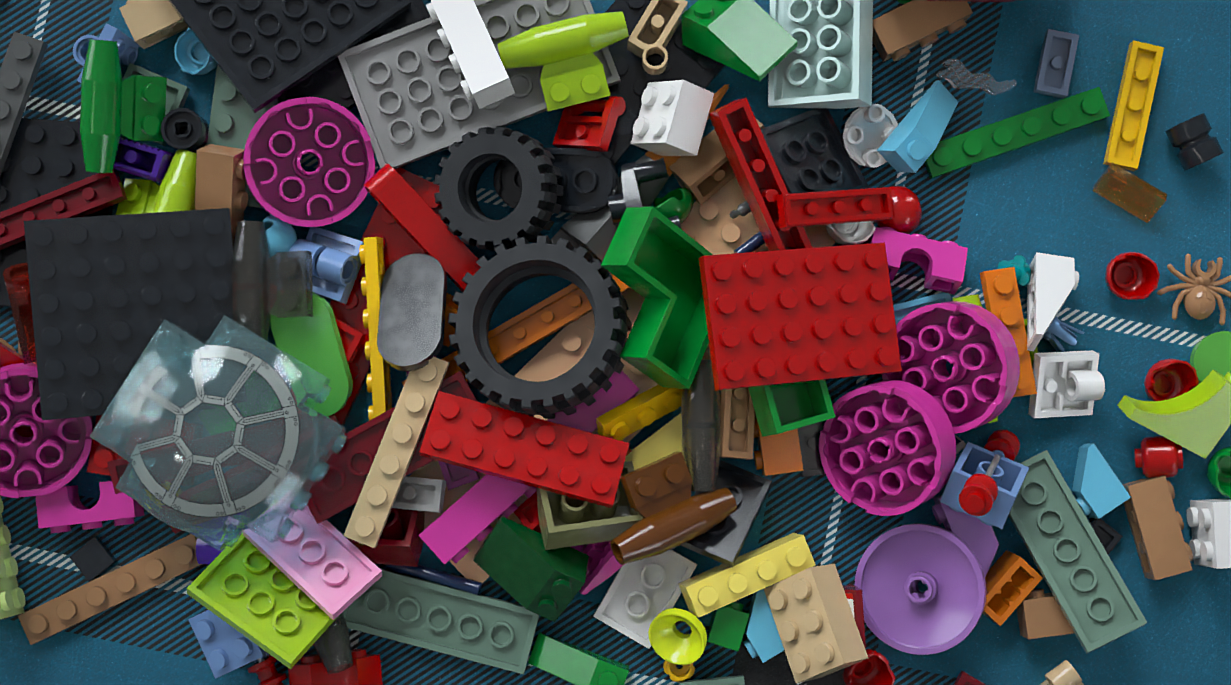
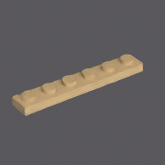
[343,357,450,548]

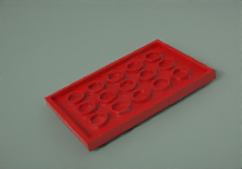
[699,242,902,391]

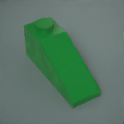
[528,632,629,685]

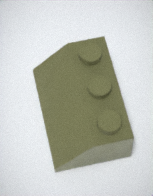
[536,461,643,550]

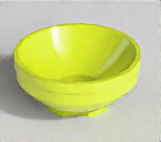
[648,608,707,665]

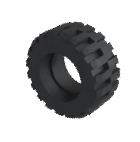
[434,126,563,251]

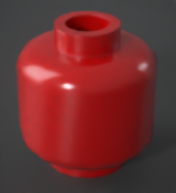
[1134,436,1183,478]

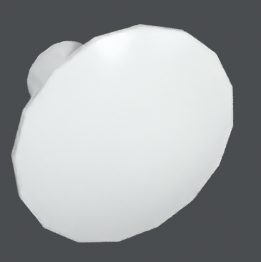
[843,104,898,168]

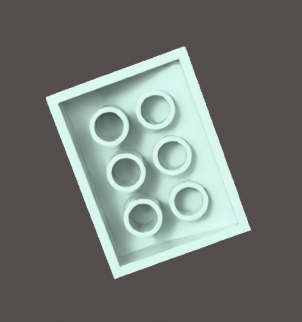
[768,0,873,109]

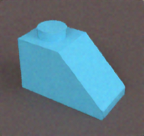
[1072,443,1131,519]
[743,589,784,663]

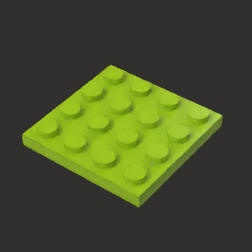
[186,497,337,670]

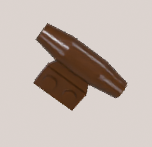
[610,452,737,565]

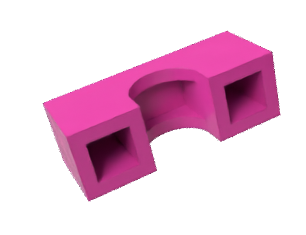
[867,227,968,295]
[36,481,144,533]

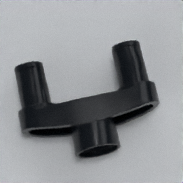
[607,158,681,229]

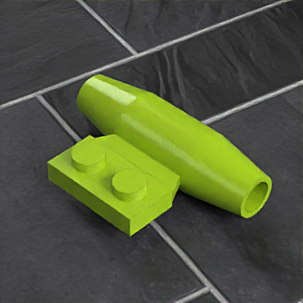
[497,11,629,112]
[116,150,197,215]

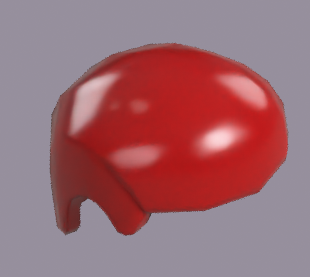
[876,186,922,234]
[1105,252,1160,300]
[1144,358,1199,401]
[843,649,895,685]

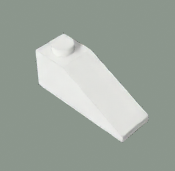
[1027,253,1079,351]

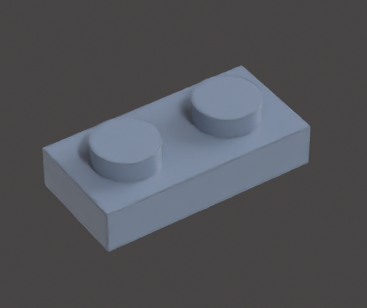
[1033,29,1079,99]

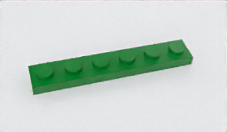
[924,86,1110,179]

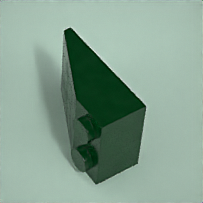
[473,516,589,622]

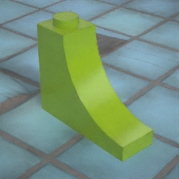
[1117,370,1231,459]

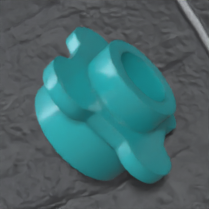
[998,255,1031,286]

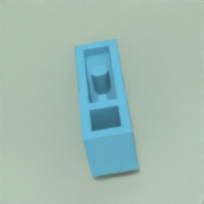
[877,80,958,173]

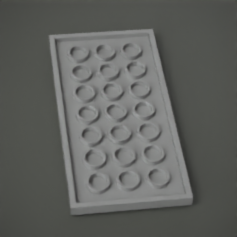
[338,0,621,169]

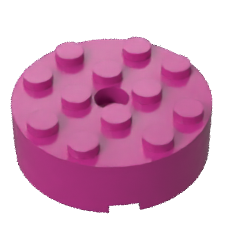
[243,97,375,227]
[882,301,1020,434]
[0,363,94,498]
[819,380,956,516]

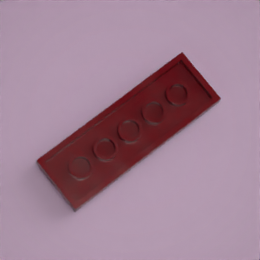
[289,371,477,524]

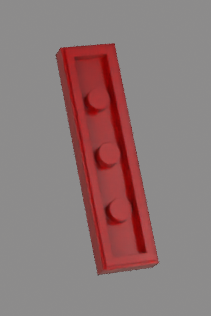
[777,187,894,228]

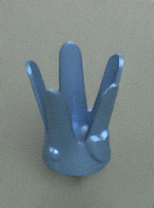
[1043,316,1085,352]

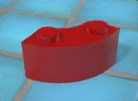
[288,649,383,685]

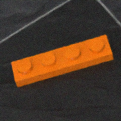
[980,267,1037,397]

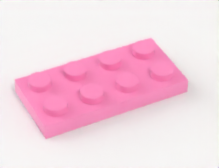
[242,488,382,620]

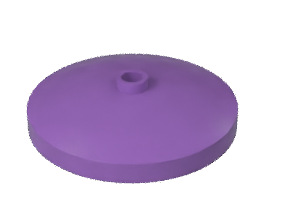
[855,523,987,655]

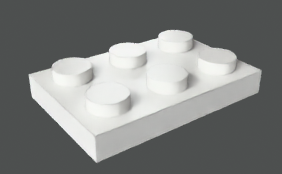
[593,549,697,649]

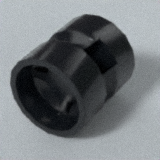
[161,108,209,153]
[1165,113,1224,171]

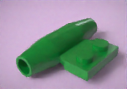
[80,39,167,173]

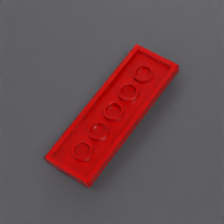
[419,391,630,508]

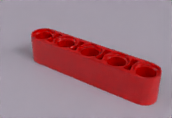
[363,163,481,292]

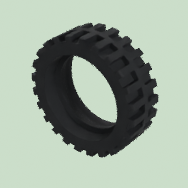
[448,236,632,419]

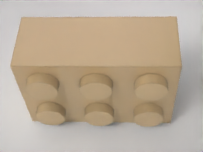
[764,564,868,683]

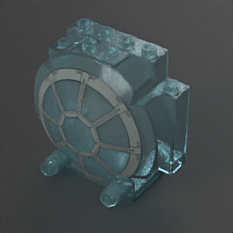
[90,315,348,551]

